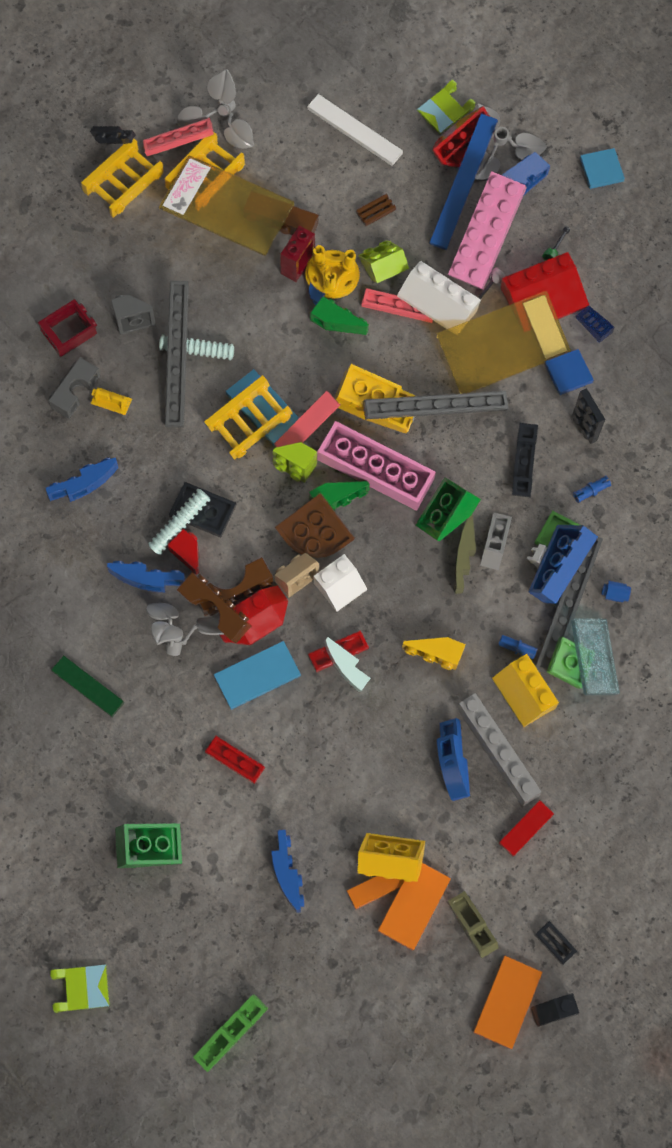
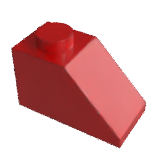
[168,529,199,575]

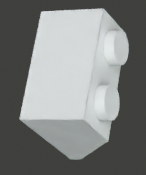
[314,554,367,612]

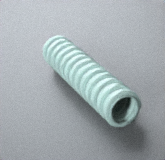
[159,334,234,360]
[148,489,210,555]

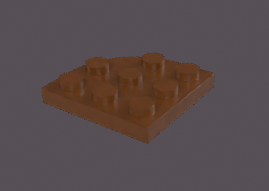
[275,493,355,558]

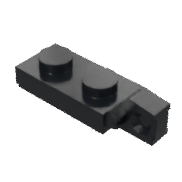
[90,126,136,144]

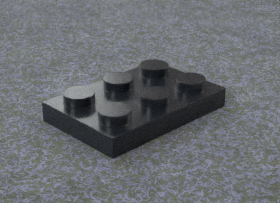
[572,388,606,444]
[169,482,237,538]

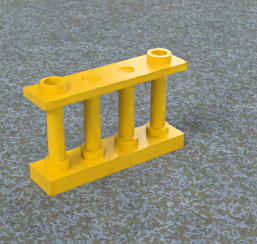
[165,132,245,212]
[81,139,164,218]
[204,375,293,460]

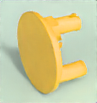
[305,245,360,299]

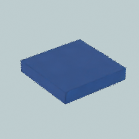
[544,349,594,395]

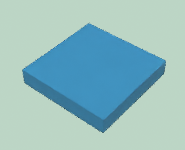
[580,148,625,189]

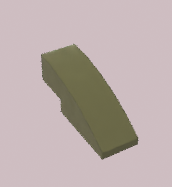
[448,891,499,959]

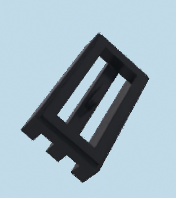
[534,921,577,965]

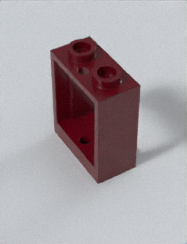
[280,225,315,282]
[38,299,97,357]

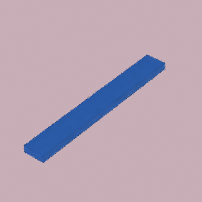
[430,114,498,250]

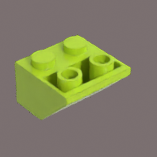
[358,241,409,283]
[273,442,317,483]

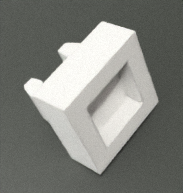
[527,544,547,569]

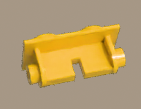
[91,387,132,415]

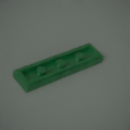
[51,655,125,718]

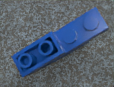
[46,457,118,502]
[107,561,185,593]
[437,718,470,801]
[271,830,304,913]

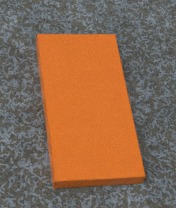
[378,863,451,951]
[473,956,542,1050]

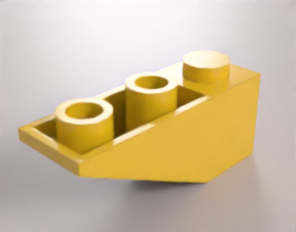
[402,637,466,670]

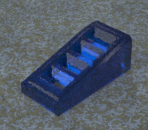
[575,306,615,343]

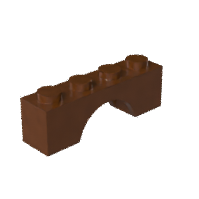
[198,557,273,616]
[177,572,252,643]

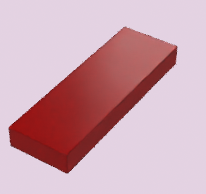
[308,630,369,672]
[205,736,265,784]
[499,800,554,857]

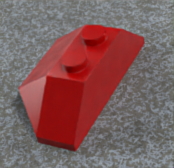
[432,106,490,168]
[219,585,288,645]

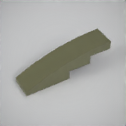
[455,514,476,594]

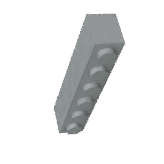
[457,693,542,807]

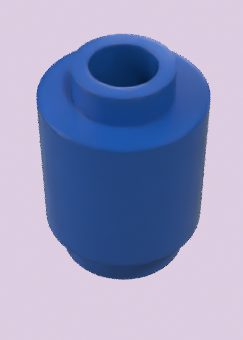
[602,580,631,603]

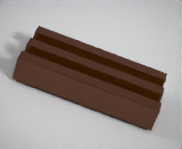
[356,193,396,227]

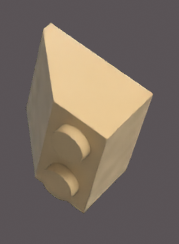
[274,553,319,598]

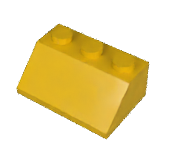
[492,654,559,728]
[357,833,425,882]

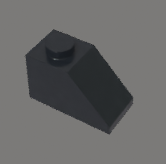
[531,993,580,1027]

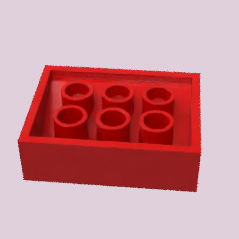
[500,252,590,333]

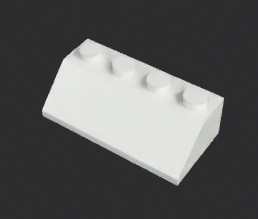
[397,261,480,335]

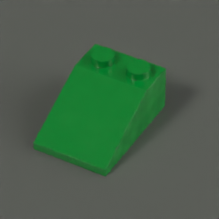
[415,477,481,541]
[115,823,182,868]

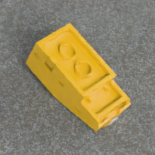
[334,364,416,433]

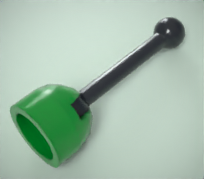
[542,226,570,261]

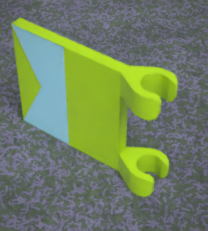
[417,80,475,134]
[50,965,109,1013]

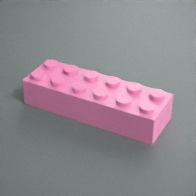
[448,171,526,290]
[317,421,436,511]

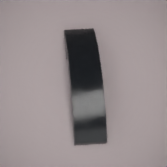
[512,423,538,498]

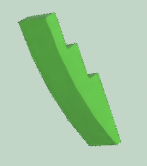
[193,994,268,1072]

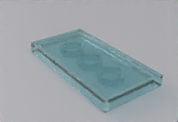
[571,618,620,695]

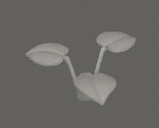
[177,69,255,149]
[473,103,547,180]
[146,603,224,656]

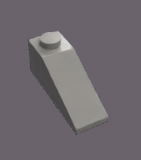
[480,513,512,570]

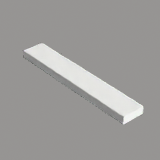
[308,94,403,166]

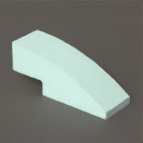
[324,637,370,692]

